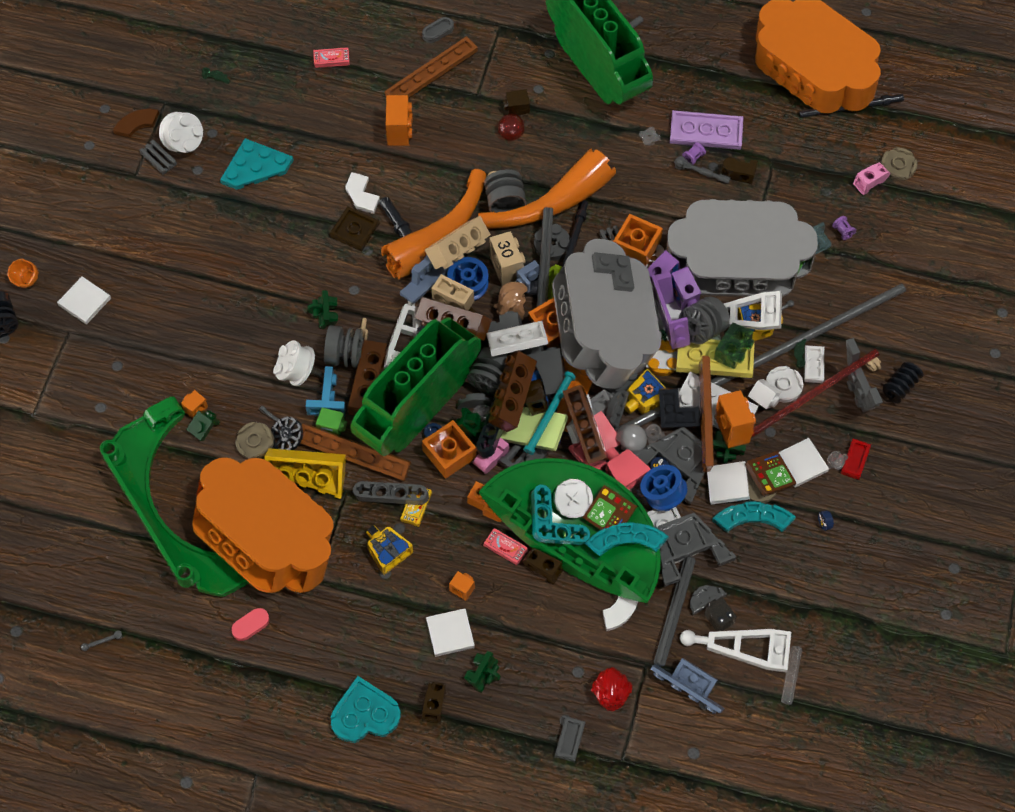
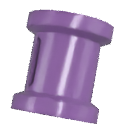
[682,142,706,165]
[832,216,856,240]

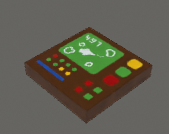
[745,451,797,497]
[583,485,637,530]

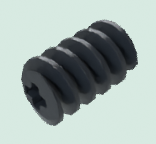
[882,362,924,404]

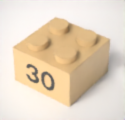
[490,231,525,286]

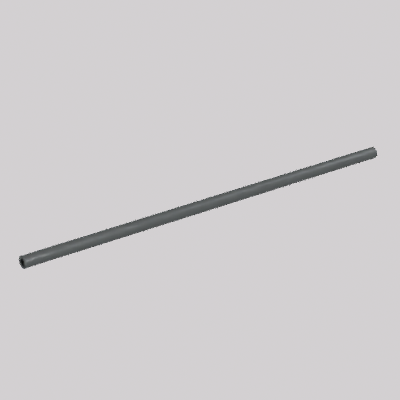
[614,283,906,432]

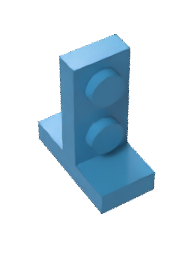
[306,366,346,417]

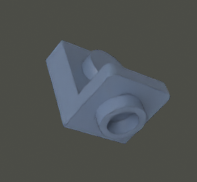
[516,260,539,293]

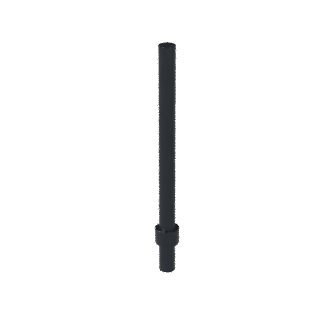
[799,94,904,118]
[562,200,588,267]

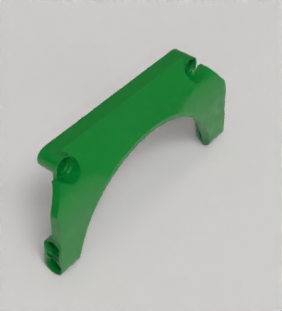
[100,396,249,597]

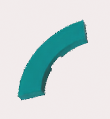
[712,501,796,533]
[585,522,669,557]

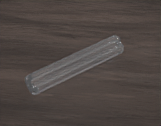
[781,646,802,705]

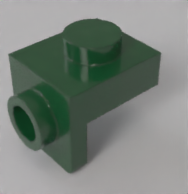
[186,410,221,441]

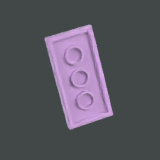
[670,110,743,150]

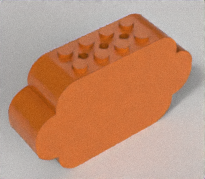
[755,0,881,113]
[192,458,333,593]

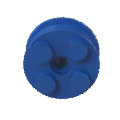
[447,257,488,300]
[640,465,687,511]

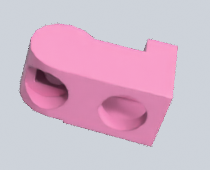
[853,162,890,195]
[473,438,509,474]

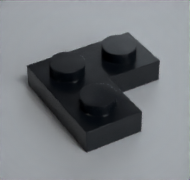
[659,388,700,428]

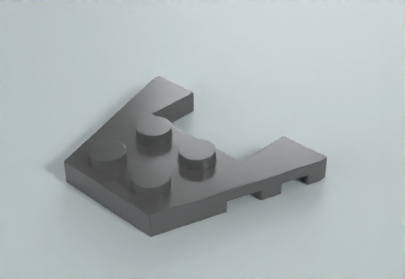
[846,338,883,413]
[634,427,704,505]
[658,513,736,587]

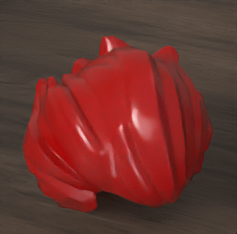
[591,667,633,711]

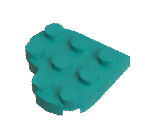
[331,676,401,743]

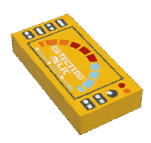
[400,489,432,527]

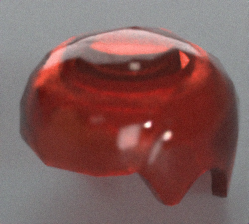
[498,113,525,141]

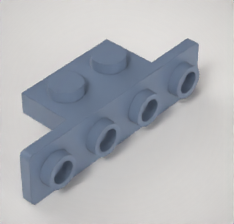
[400,255,454,303]
[651,658,725,714]

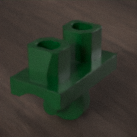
[307,290,338,329]
[456,408,489,441]
[713,431,746,464]
[464,651,501,693]

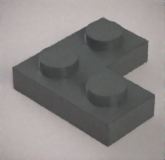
[592,252,635,292]

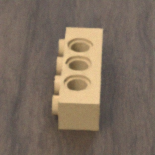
[425,216,491,269]

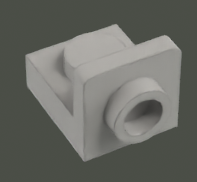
[590,389,614,415]

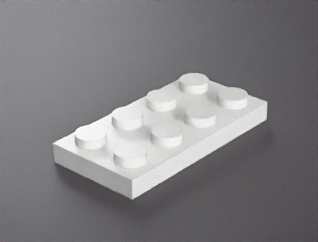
[679,372,758,430]

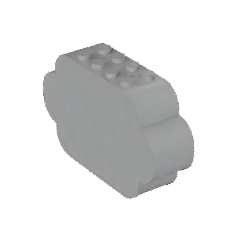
[666,199,818,297]
[552,239,662,389]

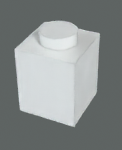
[748,379,781,409]

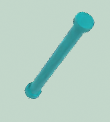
[523,371,576,455]

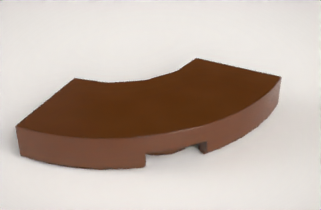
[113,109,159,138]

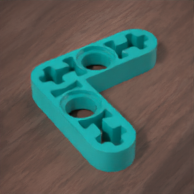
[531,485,590,545]

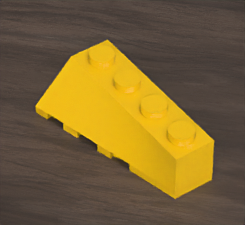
[265,448,346,499]

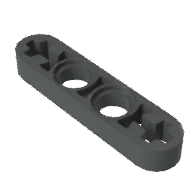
[353,481,429,505]

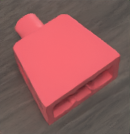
[605,447,651,490]

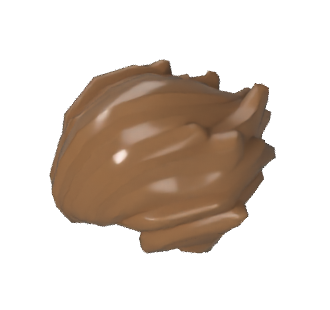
[494,282,528,321]

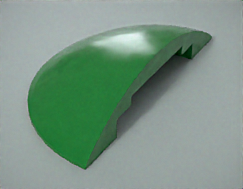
[479,458,661,603]

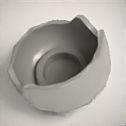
[616,424,647,453]

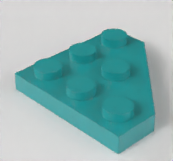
[220,138,294,190]

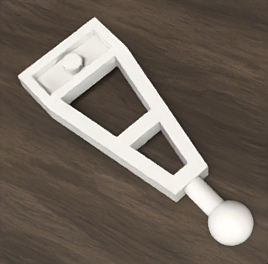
[724,291,782,330]
[384,301,421,369]
[680,629,791,673]

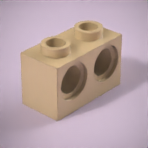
[431,274,474,311]

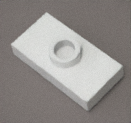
[804,345,824,383]

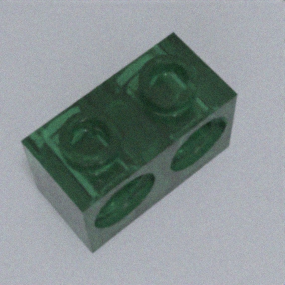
[714,322,754,369]

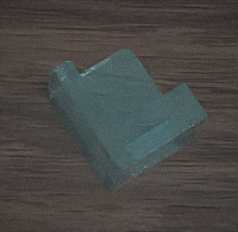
[813,222,832,254]

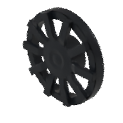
[271,416,303,450]

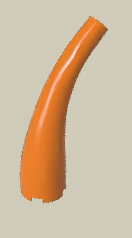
[478,149,616,229]
[381,169,487,280]

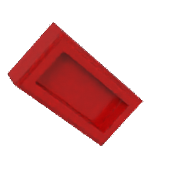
[841,438,871,480]

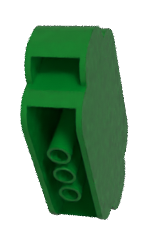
[546,0,653,104]
[351,317,481,456]

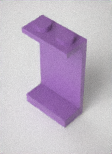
[651,271,690,349]

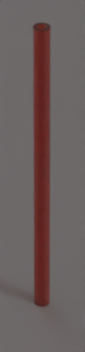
[751,349,880,438]

